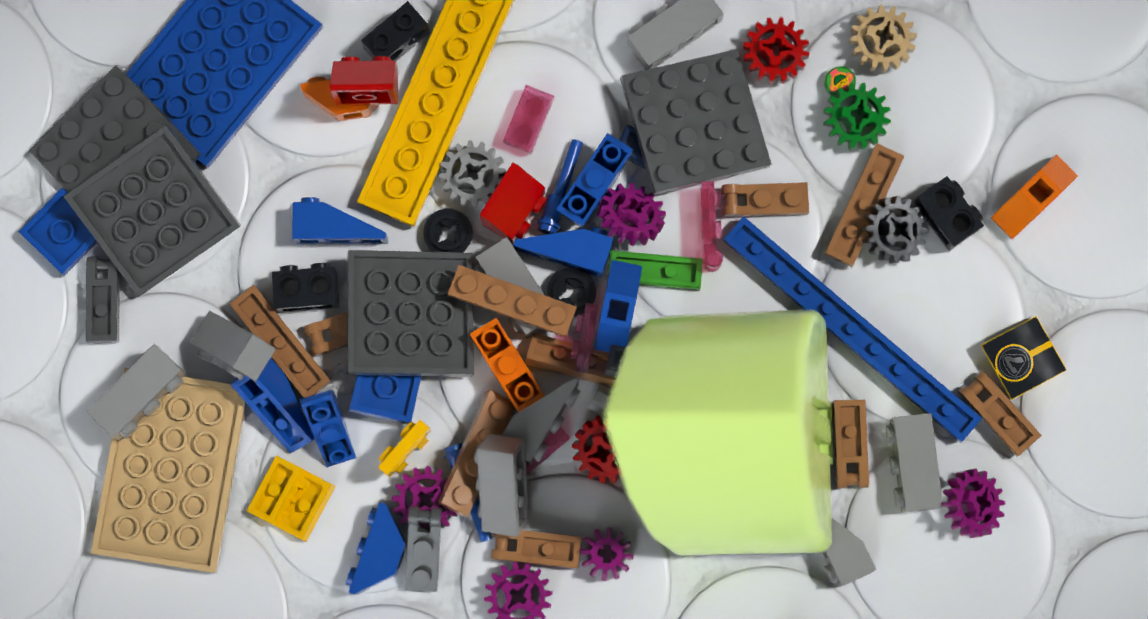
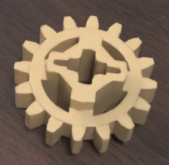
[849,5,917,73]

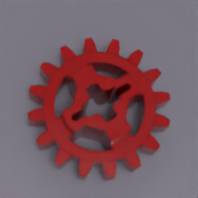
[743,17,810,85]
[571,415,622,484]

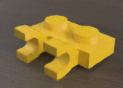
[378,420,431,477]

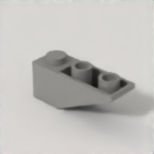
[502,378,581,465]
[817,517,876,587]

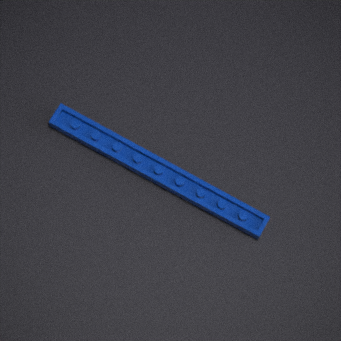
[723,216,982,443]

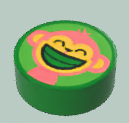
[824,66,856,98]

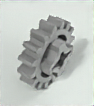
[439,140,506,209]

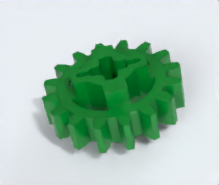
[823,83,891,150]

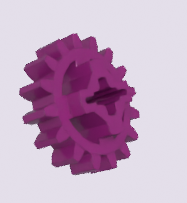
[598,183,666,246]
[392,466,458,528]
[942,469,1005,538]
[484,562,553,619]

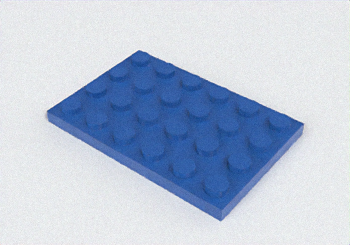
[126,0,323,168]

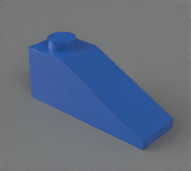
[292,197,388,244]
[513,227,614,278]
[230,358,314,454]

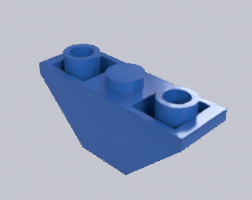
[556,133,633,227]
[594,260,642,352]
[300,390,356,467]
[346,502,407,595]

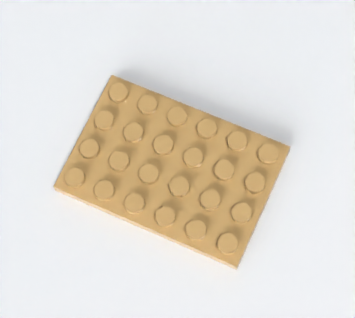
[91,368,247,573]

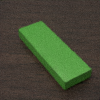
[608,250,703,291]

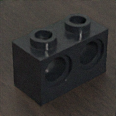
[361,1,430,61]
[913,176,984,252]
[272,263,340,313]

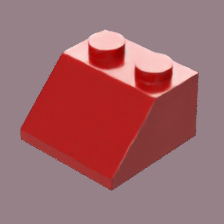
[330,56,398,105]
[479,162,547,244]

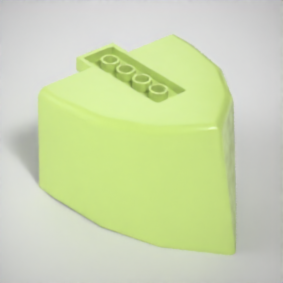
[605,309,834,555]

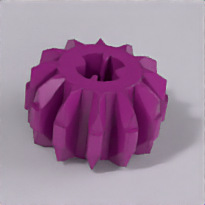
[580,527,634,581]

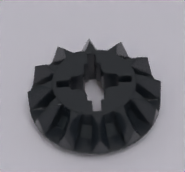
[423,208,473,253]
[547,268,596,317]

